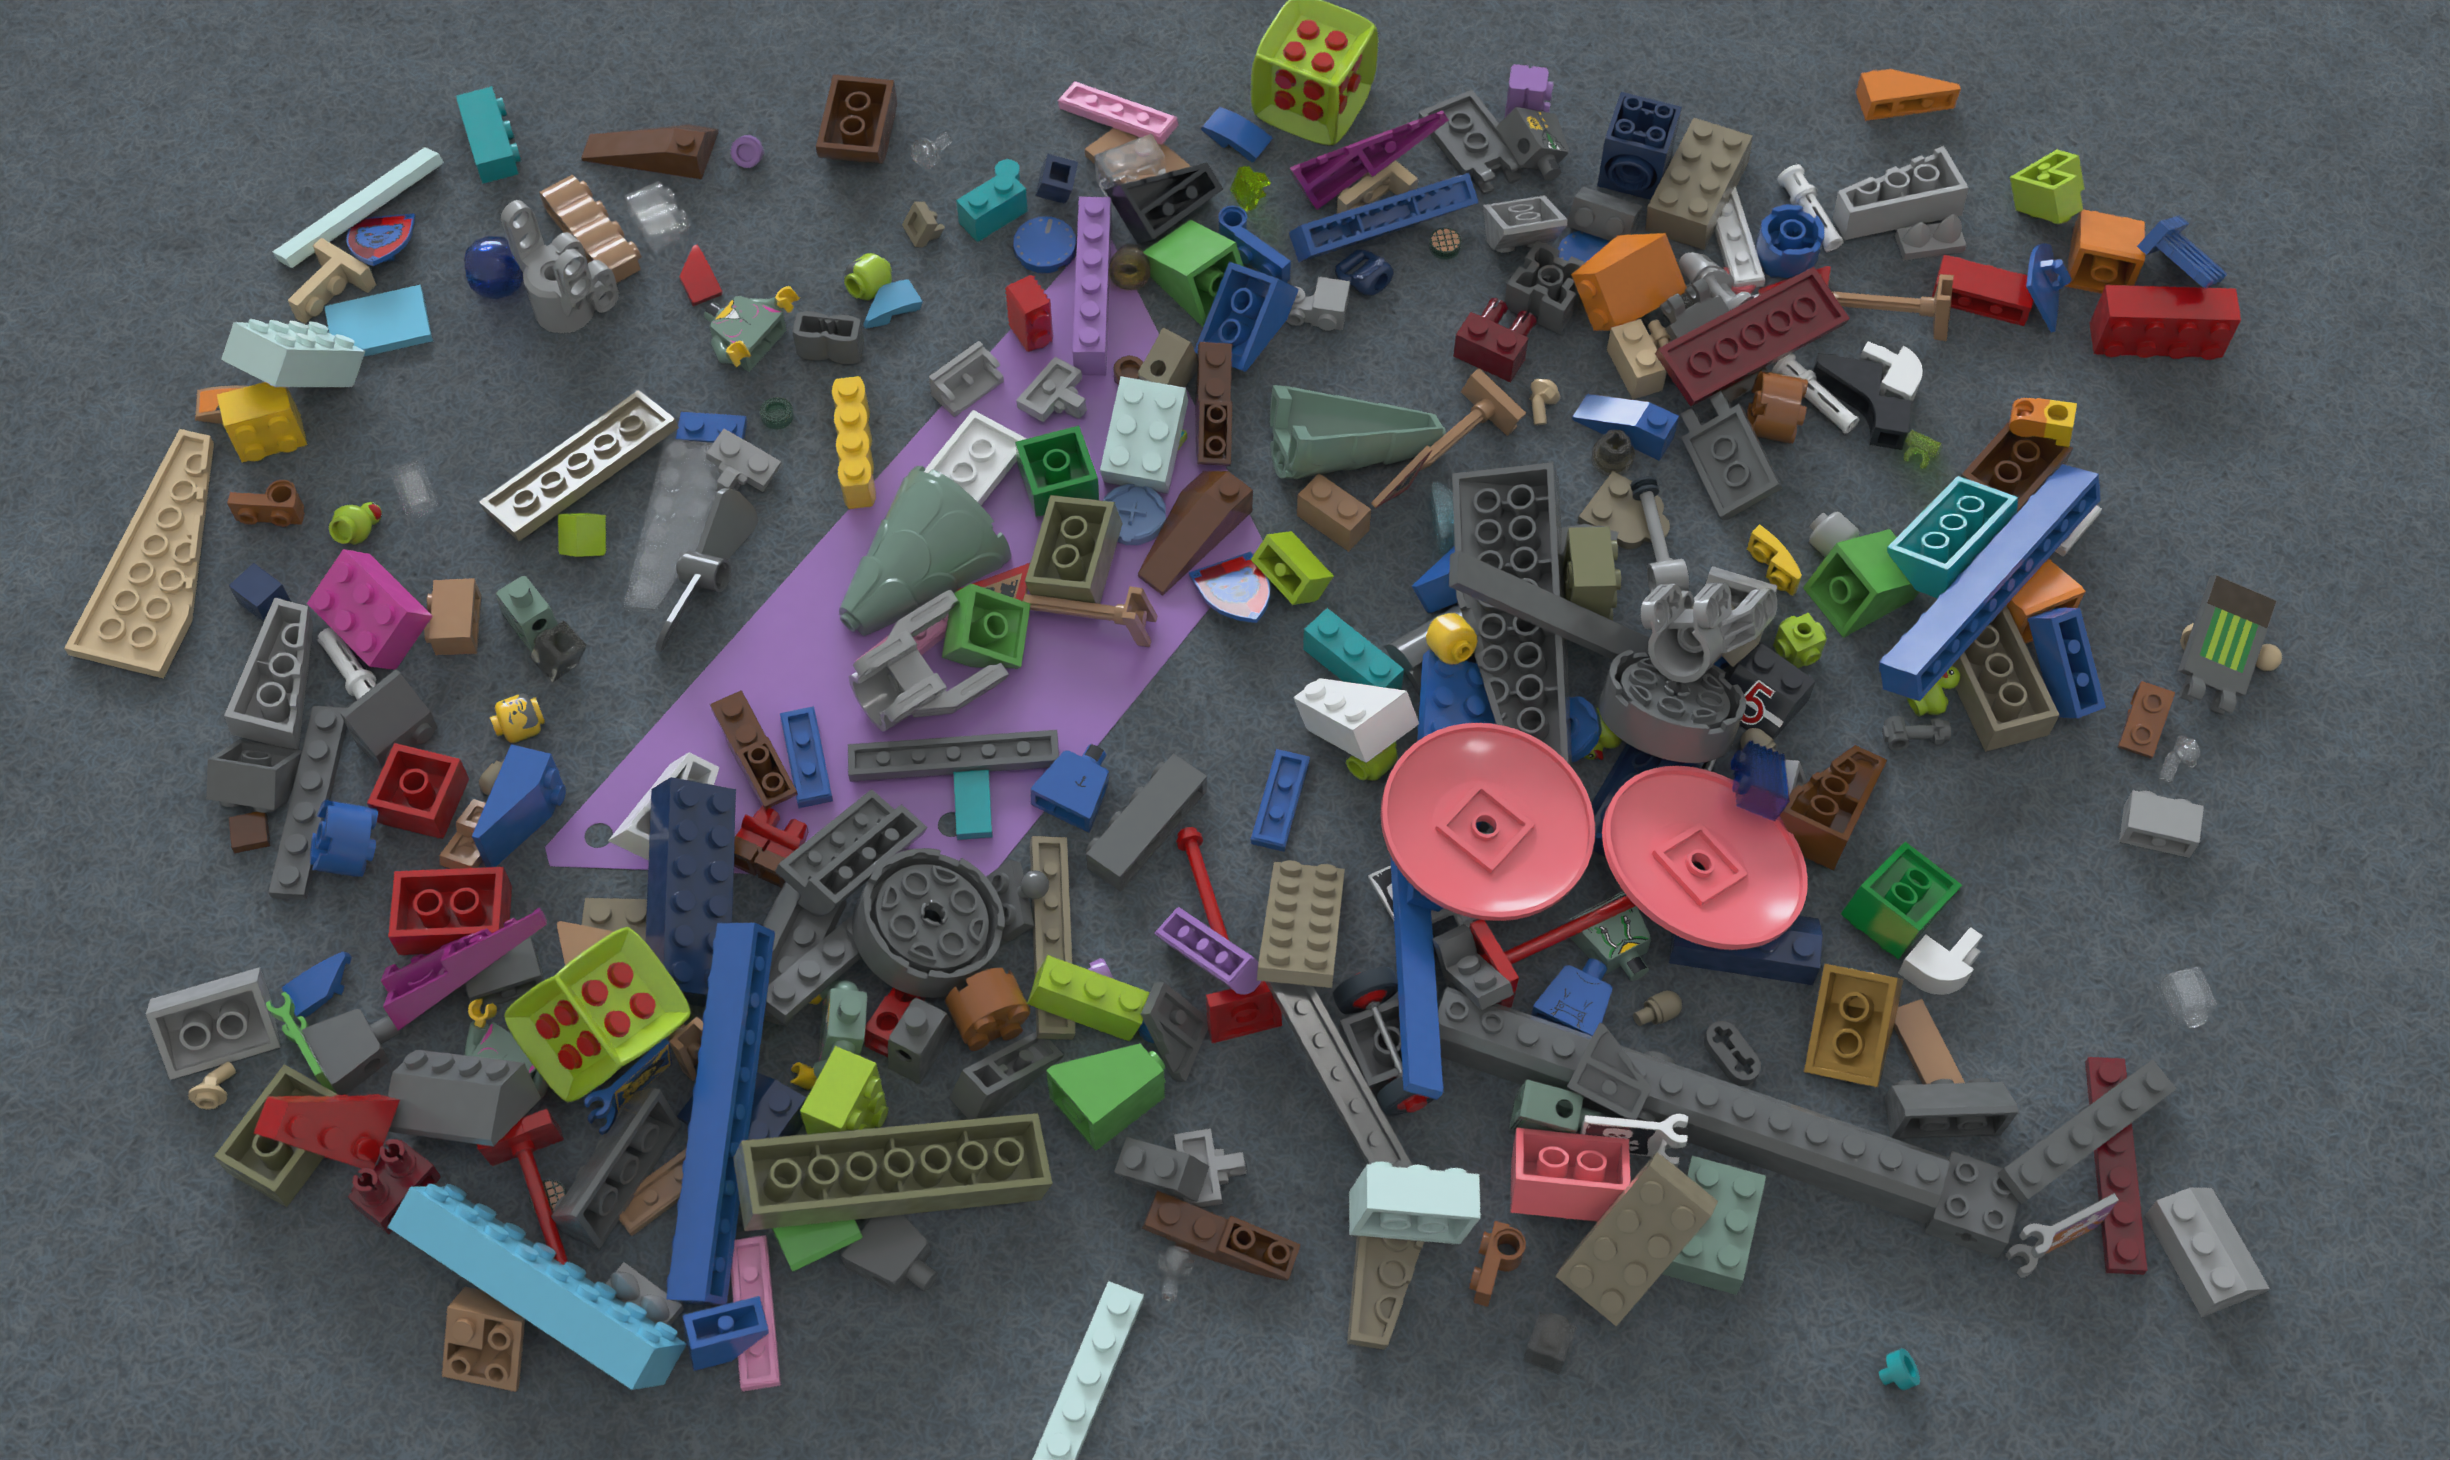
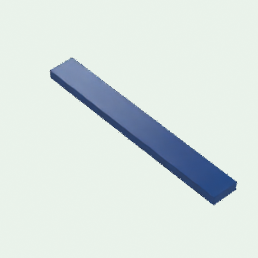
[1390,857,1443,1100]

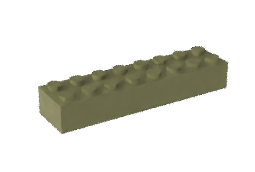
[733,1113,1052,1231]

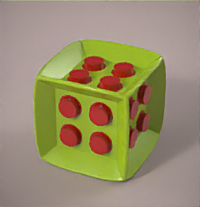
[1251,0,1378,145]
[504,927,691,1102]

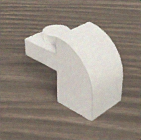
[1860,341,1922,402]
[1898,927,1982,995]

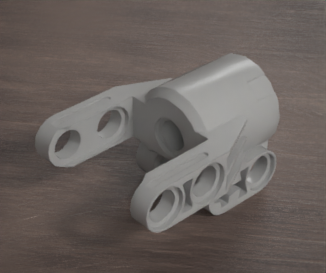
[501,200,619,333]
[1641,583,1777,683]
[849,590,1009,731]

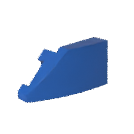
[282,951,352,1018]

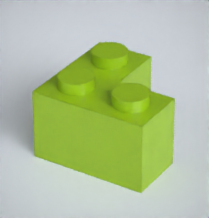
[2010,150,2085,224]

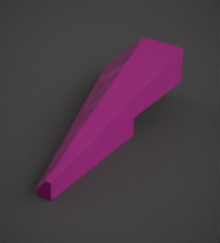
[1290,111,1449,210]
[381,908,547,1031]

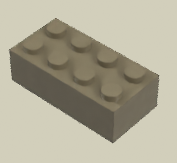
[1645,118,1753,250]
[1952,605,2059,752]
[1556,1152,1718,1326]

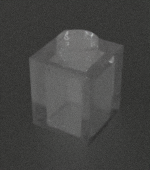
[2156,966,2218,1028]

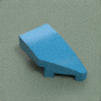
[863,279,923,329]

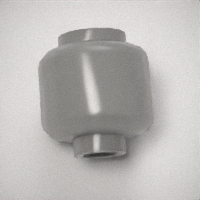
[1809,512,1859,558]

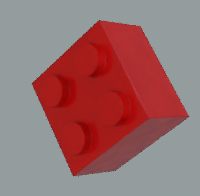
[367,743,469,839]

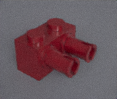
[1453,298,1537,383]
[347,1139,441,1235]

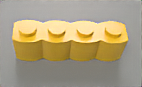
[832,376,876,509]

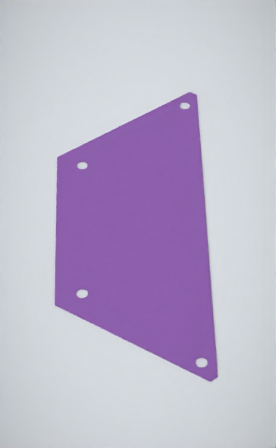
[545,239,1263,877]

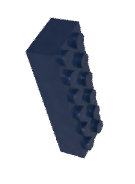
[645,777,736,1007]

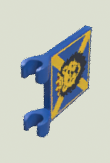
[585,1038,672,1135]

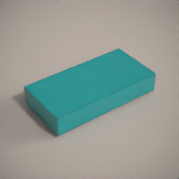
[953,770,993,840]

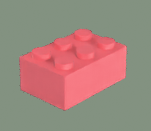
[1511,1128,1631,1222]

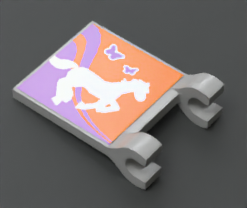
[2006,1194,2119,1278]

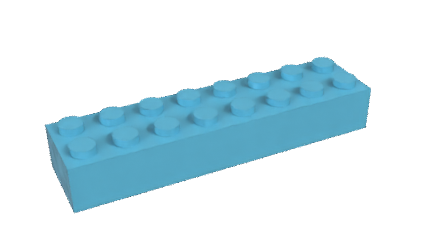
[388,1184,687,1390]

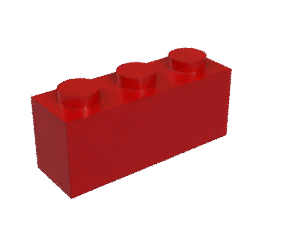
[1931,255,2033,326]

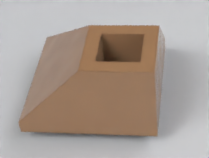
[442,1287,525,1392]

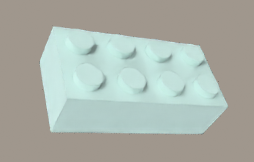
[221,319,365,387]

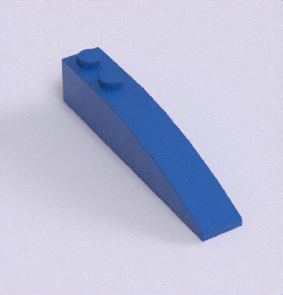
[1289,173,1479,262]

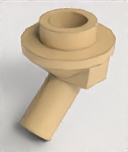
[1529,379,1560,425]
[188,1062,236,1109]

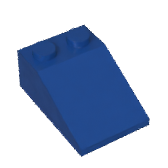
[1194,262,1299,372]
[472,744,566,867]

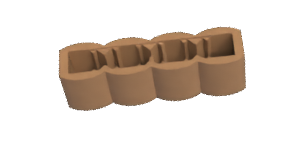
[539,175,641,283]

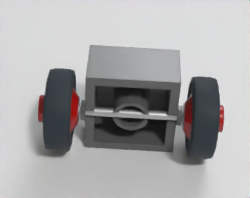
[1333,967,1445,1116]

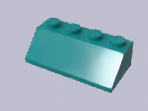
[1887,476,2018,599]

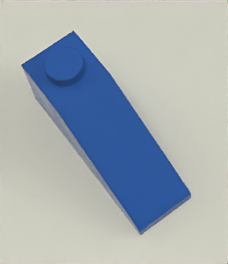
[1572,394,1679,461]

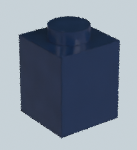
[1035,154,1078,203]
[229,563,291,622]

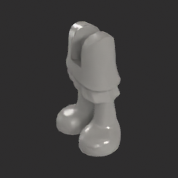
[1679,252,1761,310]

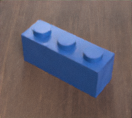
[2028,608,2106,718]

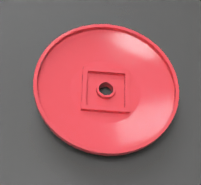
[1381,723,1595,921]
[1602,766,1808,950]

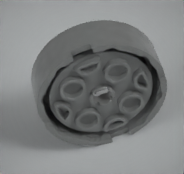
[1598,647,1746,763]
[852,848,1005,998]

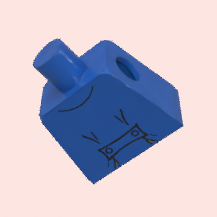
[1531,958,1613,1036]

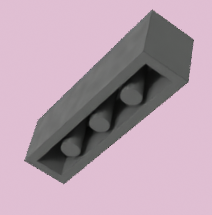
[1086,753,1207,892]

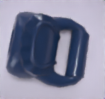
[1335,249,1394,296]

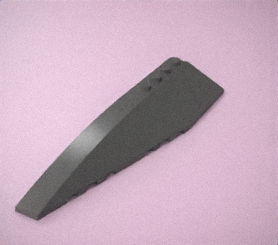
[1452,462,1572,767]

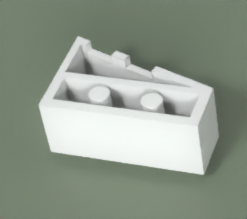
[1293,678,1419,763]
[608,752,720,860]

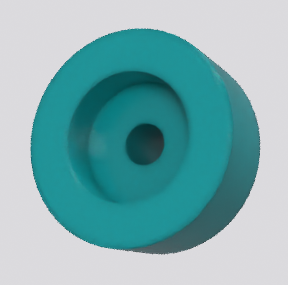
[1879,1348,1920,1391]

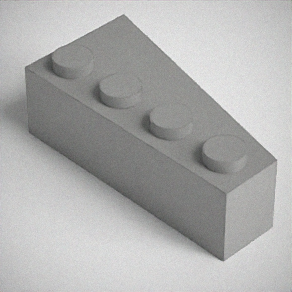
[1833,146,1969,240]
[224,598,314,749]

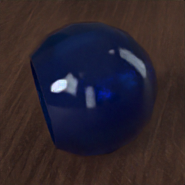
[465,235,524,299]

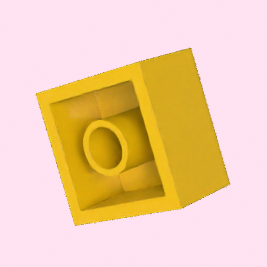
[217,382,307,463]

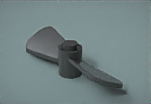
[655,488,758,652]

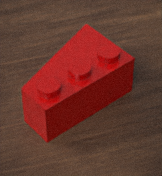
[254,1094,400,1170]

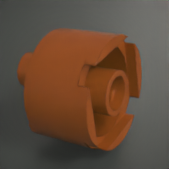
[1747,371,1808,444]
[945,968,1030,1051]

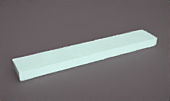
[273,147,443,268]

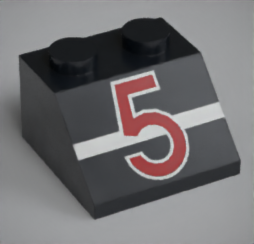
[1728,641,1816,740]

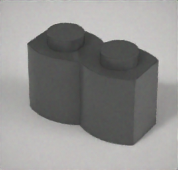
[792,311,865,364]

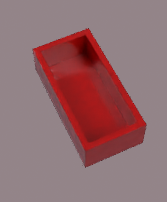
[2090,285,2241,360]

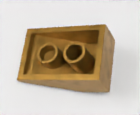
[1804,964,1903,1087]

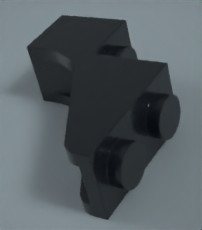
[1813,353,1912,450]

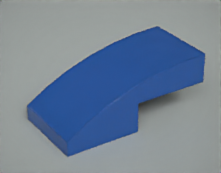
[1200,107,1273,163]

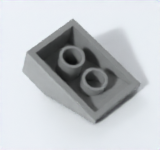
[1483,195,1567,253]

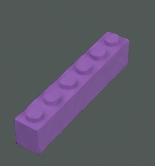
[1072,197,1112,375]

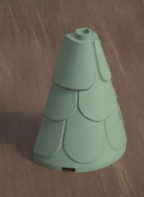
[1270,385,1446,479]
[839,466,1011,636]

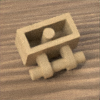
[1607,319,1671,399]

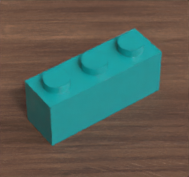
[456,86,521,184]
[1303,608,1404,690]

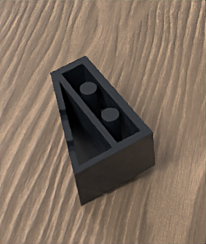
[1105,162,1223,244]

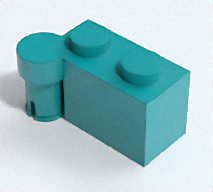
[956,159,1028,242]

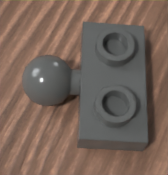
[987,860,1049,941]

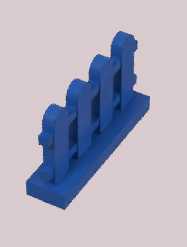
[2137,215,2227,289]

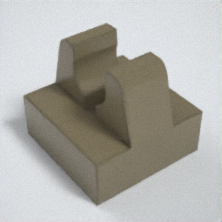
[902,202,945,247]

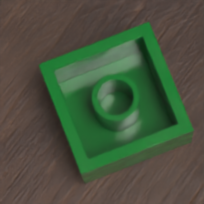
[1015,426,1099,517]

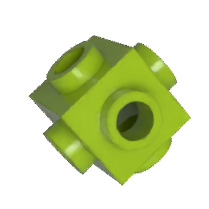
[1773,612,1827,668]

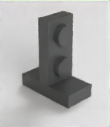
[1432,924,1514,1010]

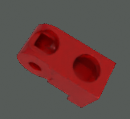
[864,987,925,1058]

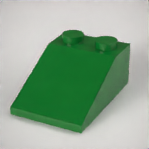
[1841,842,1962,959]

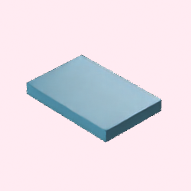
[324,285,433,357]

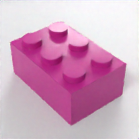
[307,549,433,670]

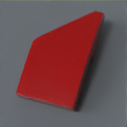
[679,244,722,306]

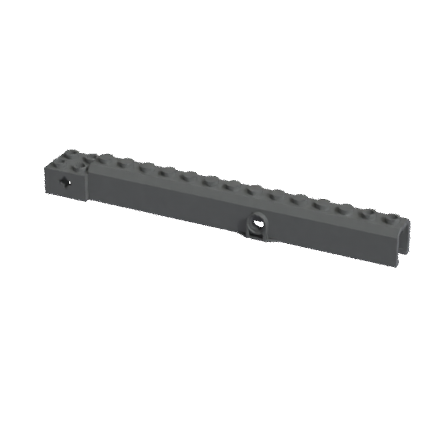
[1438,987,2019,1258]

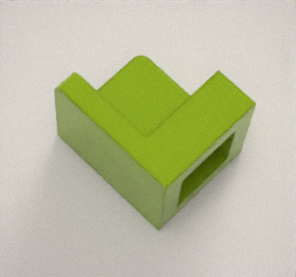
[558,513,606,557]

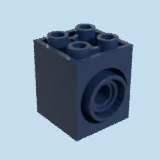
[1597,92,1682,200]

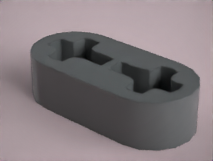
[1704,1021,1761,1086]

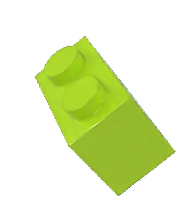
[1251,531,1334,605]

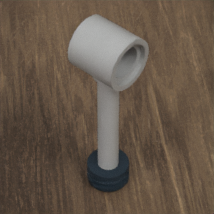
[1630,476,1689,593]

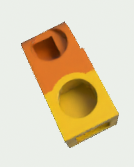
[2009,398,2077,447]

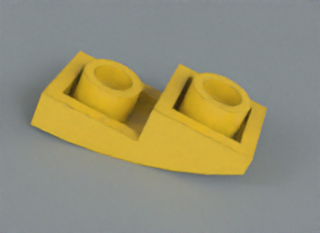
[1747,524,1802,596]

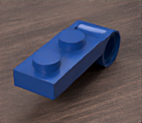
[1218,206,1291,283]

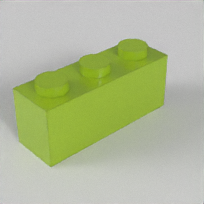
[1027,955,1150,1042]

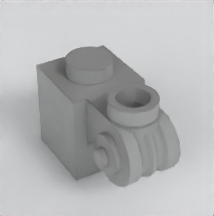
[1286,277,1350,330]

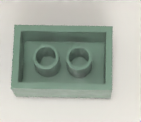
[1662,1156,1766,1295]

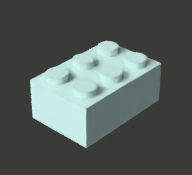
[1100,376,1188,494]
[1349,1161,1480,1244]

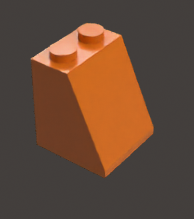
[2065,209,2145,294]
[1571,233,1687,331]
[2007,559,2086,644]

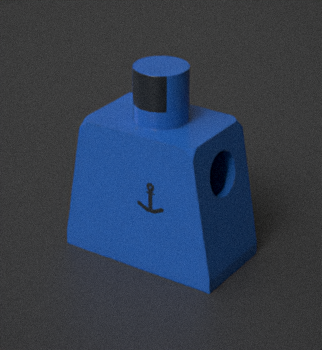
[1031,744,1109,833]

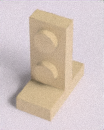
[1337,160,1418,214]
[288,238,376,324]

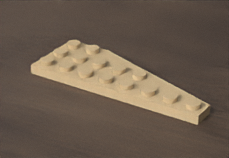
[64,429,214,679]

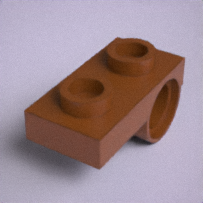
[227,480,305,527]
[2118,681,2175,759]
[1469,1221,1526,1307]

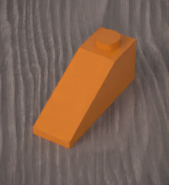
[1856,69,1961,121]

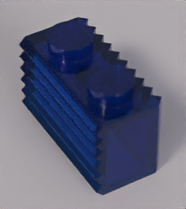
[1731,740,1790,821]

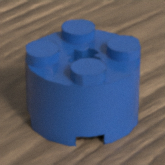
[1755,204,1824,278]
[310,800,378,877]

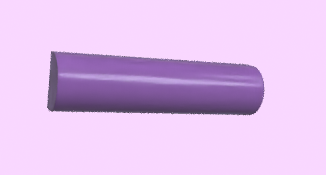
[1154,907,1261,994]

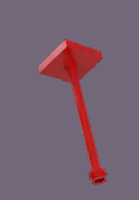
[1176,827,1282,1044]
[1469,895,1636,1008]
[476,1109,568,1265]

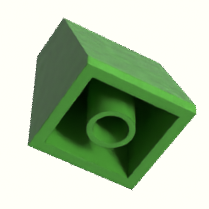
[1142,220,1243,327]
[1803,529,1920,637]
[1046,1044,1166,1151]

